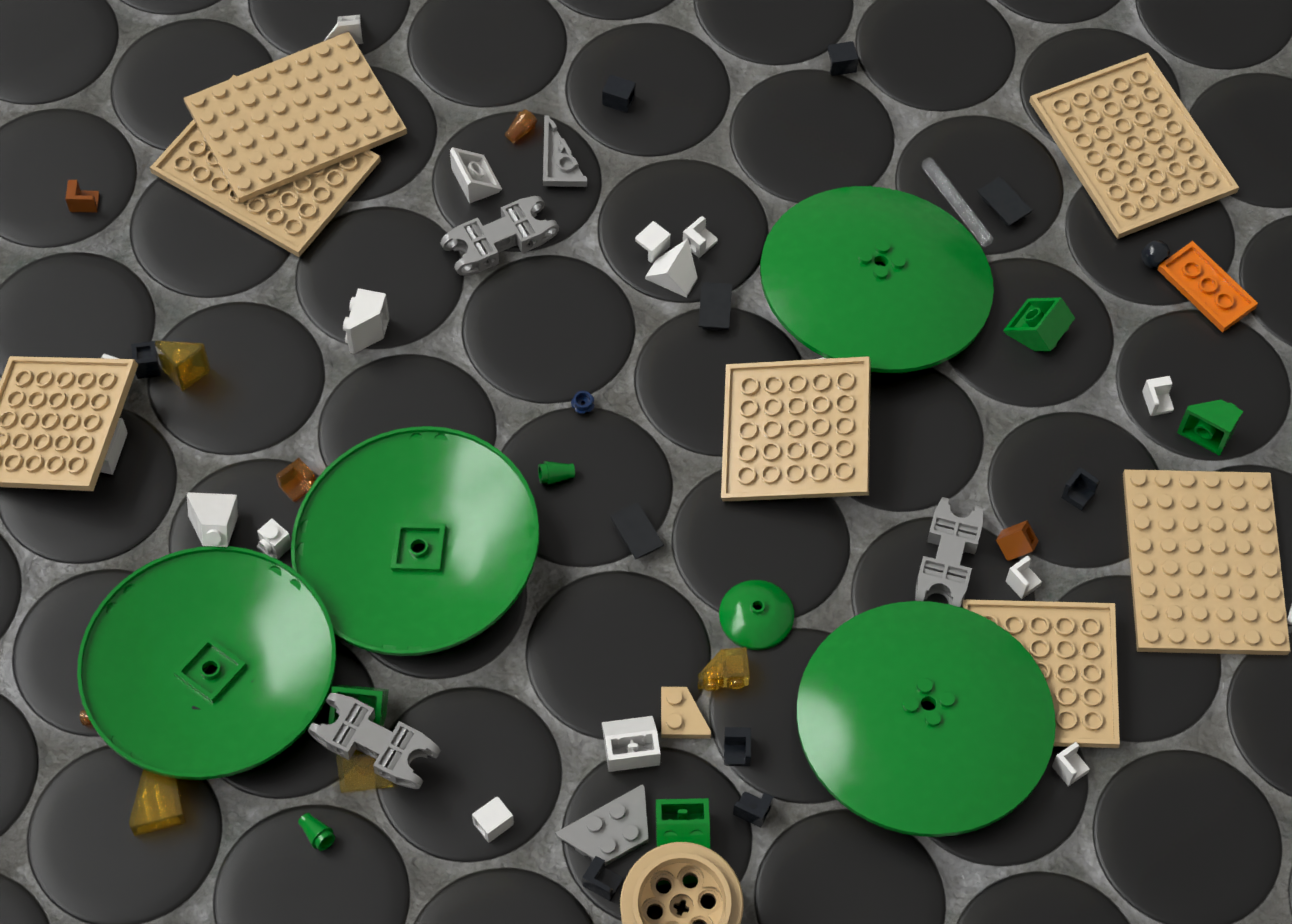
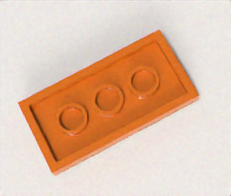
[1157,241,1258,333]

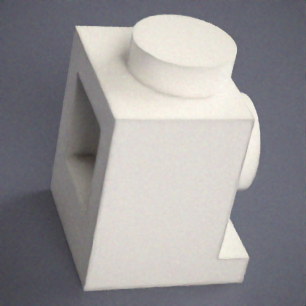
[257,518,291,560]

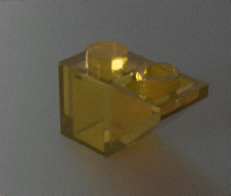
[697,647,750,691]

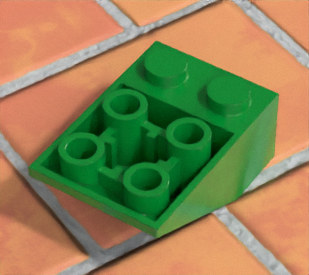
[655,798,710,886]

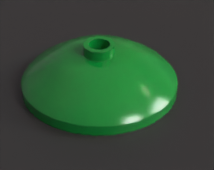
[719,580,794,650]

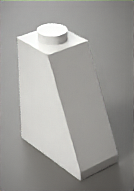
[187,492,238,547]

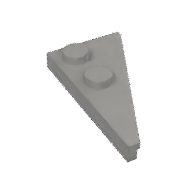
[543,115,587,187]

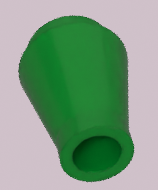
[538,461,575,485]
[298,813,335,851]

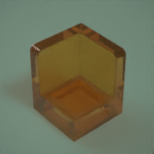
[276,458,316,502]

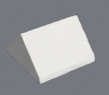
[450,147,502,203]

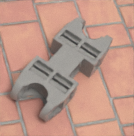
[440,196,559,276]
[915,497,983,607]
[308,693,441,789]

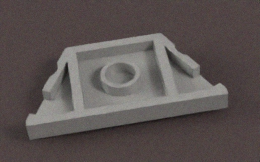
[555,784,648,866]

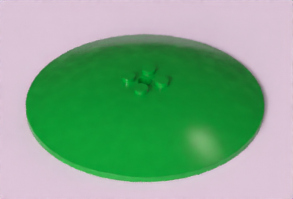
[760,186,994,373]
[291,426,540,656]
[77,546,336,780]
[796,601,1056,837]

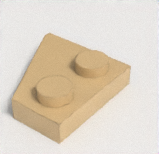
[661,687,711,739]

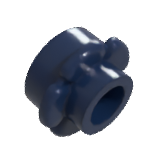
[571,391,595,414]

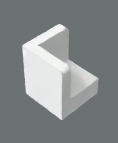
[683,216,718,258]
[635,221,671,263]
[1142,376,1174,416]
[1006,556,1042,599]
[1052,742,1090,786]
[472,797,514,843]

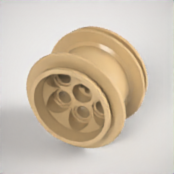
[620,842,743,924]

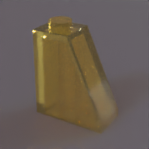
[129,769,186,836]

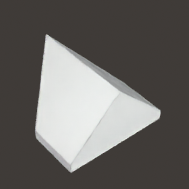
[324,15,363,44]
[645,239,698,298]

